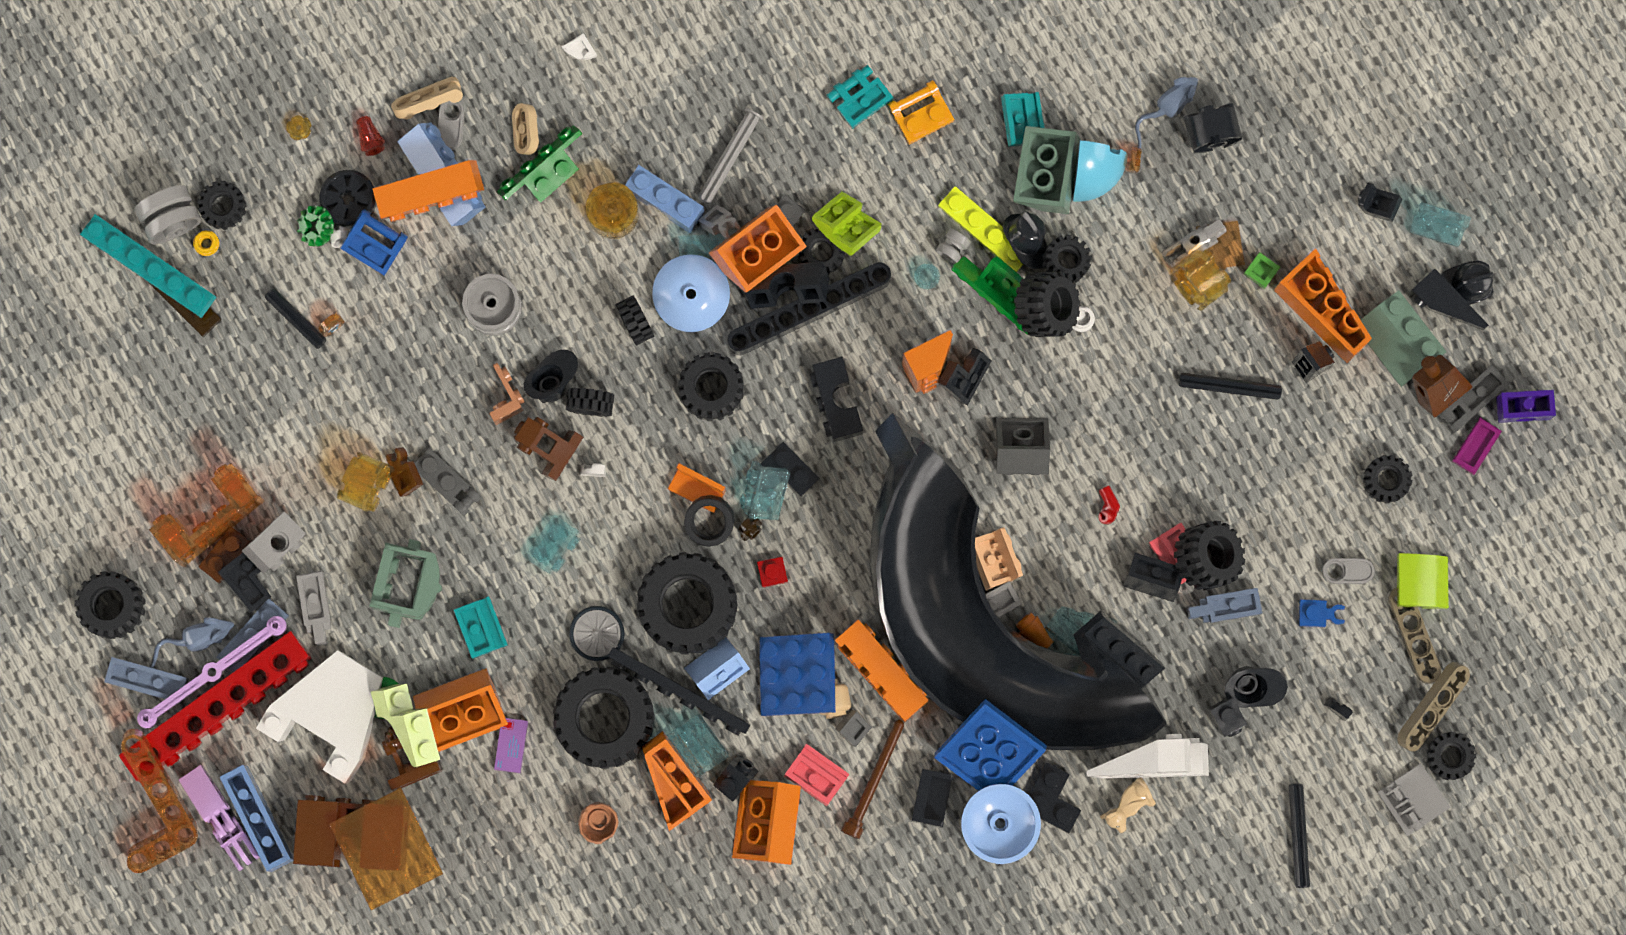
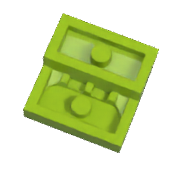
[812,191,882,256]
[1397,553,1449,609]

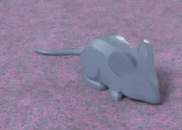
[1135,77,1198,152]
[150,618,234,668]

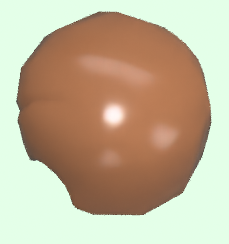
[578,802,619,844]

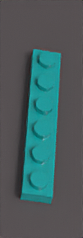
[80,214,217,318]

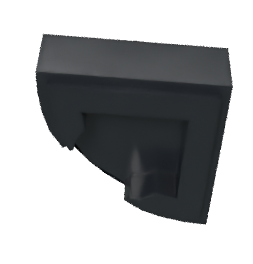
[1324,698,1353,721]

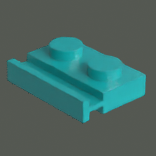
[1001,92,1044,147]
[454,596,508,659]

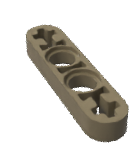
[1388,587,1441,684]
[1397,662,1470,751]

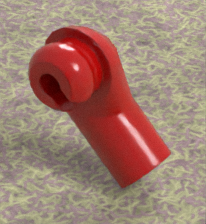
[1098,485,1120,525]

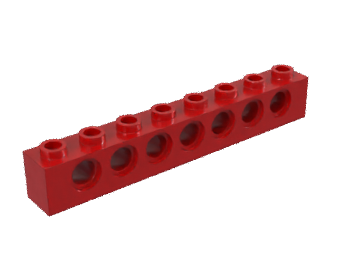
[118,631,312,783]

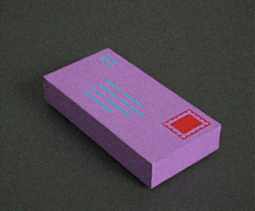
[494,718,528,774]

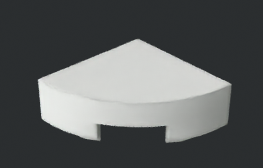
[562,33,597,60]
[580,463,606,477]

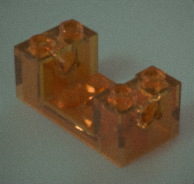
[149,463,265,567]

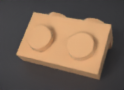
[975,527,1023,590]

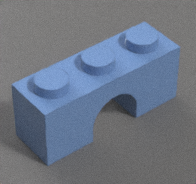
[625,165,704,233]

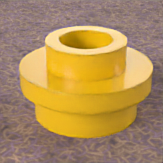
[193,230,220,256]

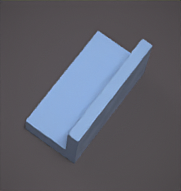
[684,637,750,700]

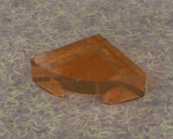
[1128,147,1142,173]

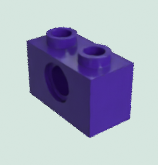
[1496,390,1556,423]

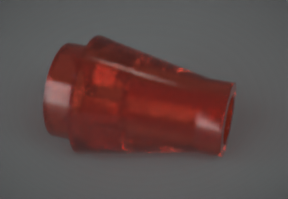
[356,116,385,156]

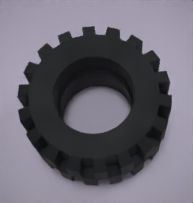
[1014,271,1081,337]
[678,352,744,421]
[1174,520,1246,591]
[74,571,146,639]

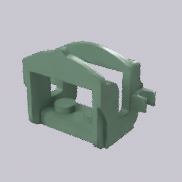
[369,539,442,628]

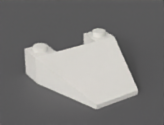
[256,650,383,783]
[1087,734,1209,779]

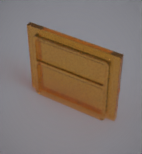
[329,788,443,911]

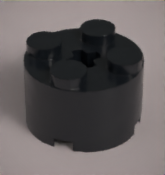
[1184,103,1242,153]

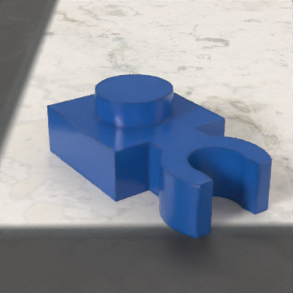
[1299,600,1345,628]

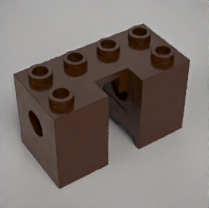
[293,795,410,871]

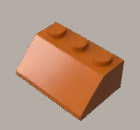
[709,204,807,292]
[902,330,953,394]
[413,668,508,752]
[732,780,801,865]

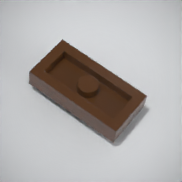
[198,526,250,584]

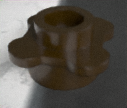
[738,516,762,541]

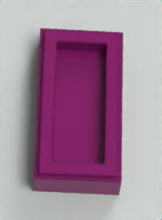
[1451,418,1502,475]

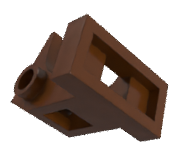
[514,417,584,481]
[382,726,443,791]

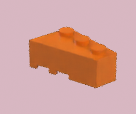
[642,731,712,831]

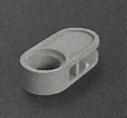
[438,101,465,150]
[1322,558,1375,584]

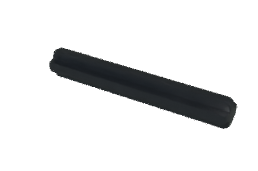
[1179,372,1282,400]
[1289,783,1310,888]

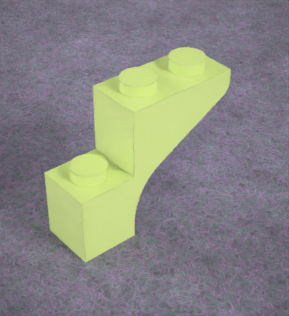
[371,684,440,767]

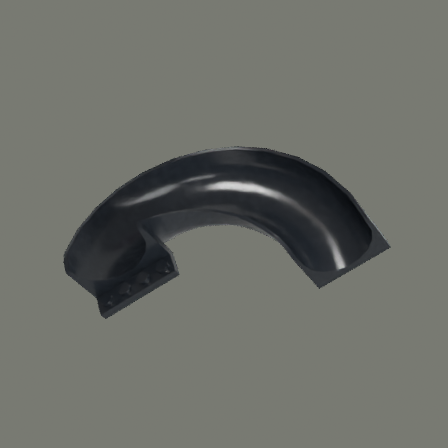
[869,413,1167,750]

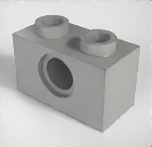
[242,511,306,573]

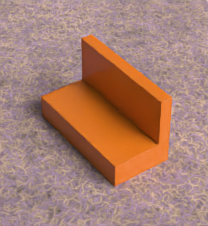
[668,463,726,513]

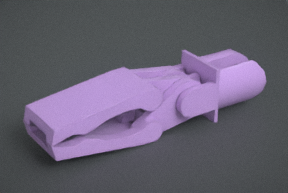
[179,764,260,871]

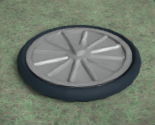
[569,606,625,661]

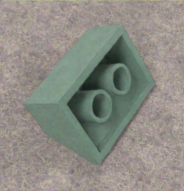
[1013,126,1081,214]
[1361,290,1447,387]

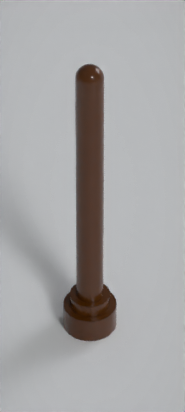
[841,720,904,840]

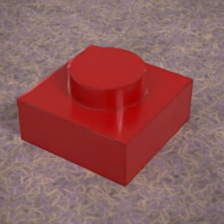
[757,556,788,588]

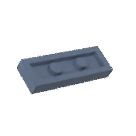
[216,599,289,672]
[104,657,189,703]

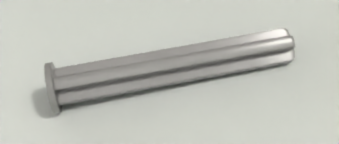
[699,108,763,204]

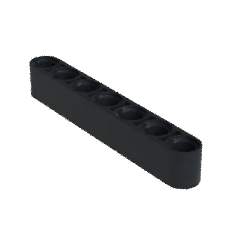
[727,262,891,355]

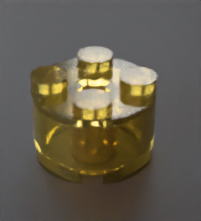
[586,182,639,239]
[1170,249,1231,311]
[337,451,391,512]

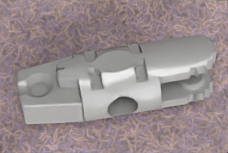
[1162,219,1226,271]

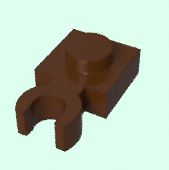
[386,447,423,497]

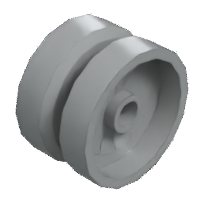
[134,185,202,244]
[462,274,522,336]

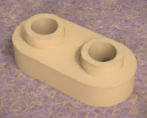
[512,103,539,155]

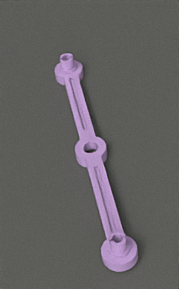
[137,616,287,728]

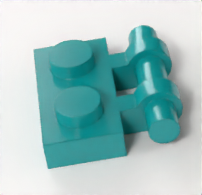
[826,65,893,129]

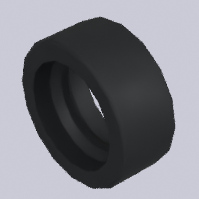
[684,495,735,547]

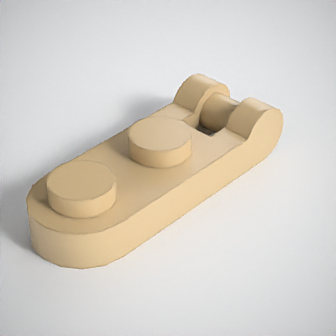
[391,77,463,119]

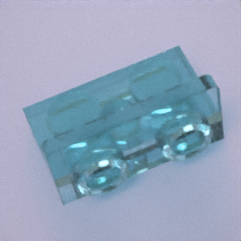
[1410,202,1471,247]
[740,461,790,520]
[524,515,581,575]
[667,714,729,778]

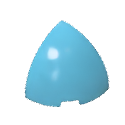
[1073,140,1128,202]

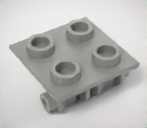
[1377,763,1451,836]

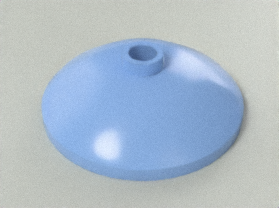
[652,254,730,332]
[961,784,1041,864]

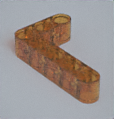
[121,729,198,873]

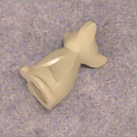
[1100,777,1156,833]

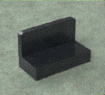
[1124,553,1182,602]

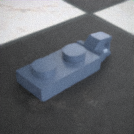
[1187,588,1263,623]

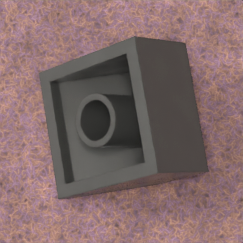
[996,418,1050,475]

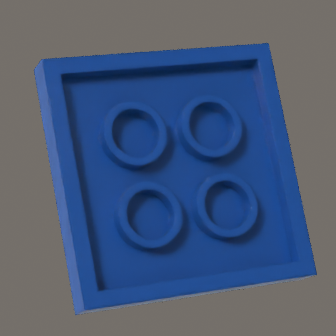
[760,633,836,716]
[934,699,1046,791]

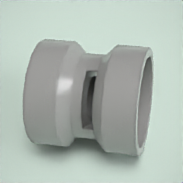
[935,229,971,264]

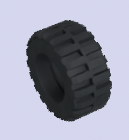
[637,552,738,655]
[553,667,655,769]

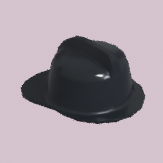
[1003,211,1048,269]
[1441,260,1494,305]
[523,349,578,403]
[1224,666,1288,708]

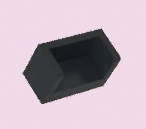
[911,769,953,828]

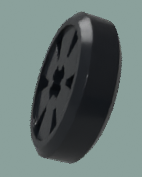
[319,170,377,227]

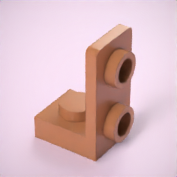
[489,363,524,425]

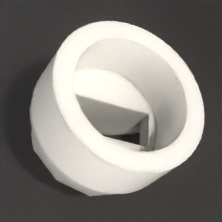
[330,226,349,248]

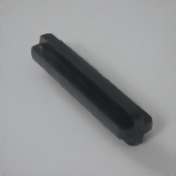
[265,288,326,349]

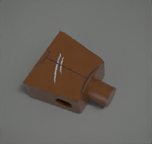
[1412,355,1473,418]

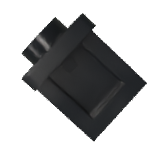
[1358,182,1403,222]
[1208,696,1247,737]
[713,755,759,802]

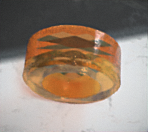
[318,313,345,337]

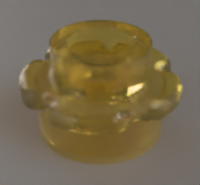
[286,115,311,140]

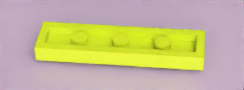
[938,186,1024,272]

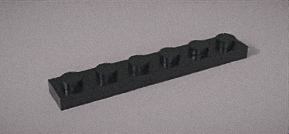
[608,647,751,736]

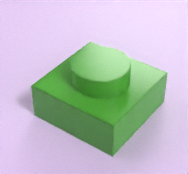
[1243,252,1280,290]

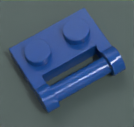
[340,209,408,276]

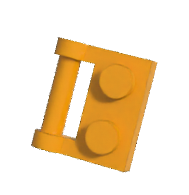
[887,80,954,145]

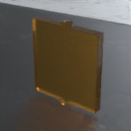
[1196,221,1245,271]

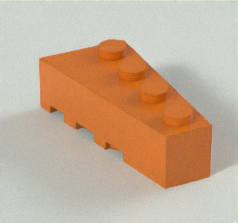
[373,160,484,222]
[1274,248,1372,363]
[835,619,928,723]

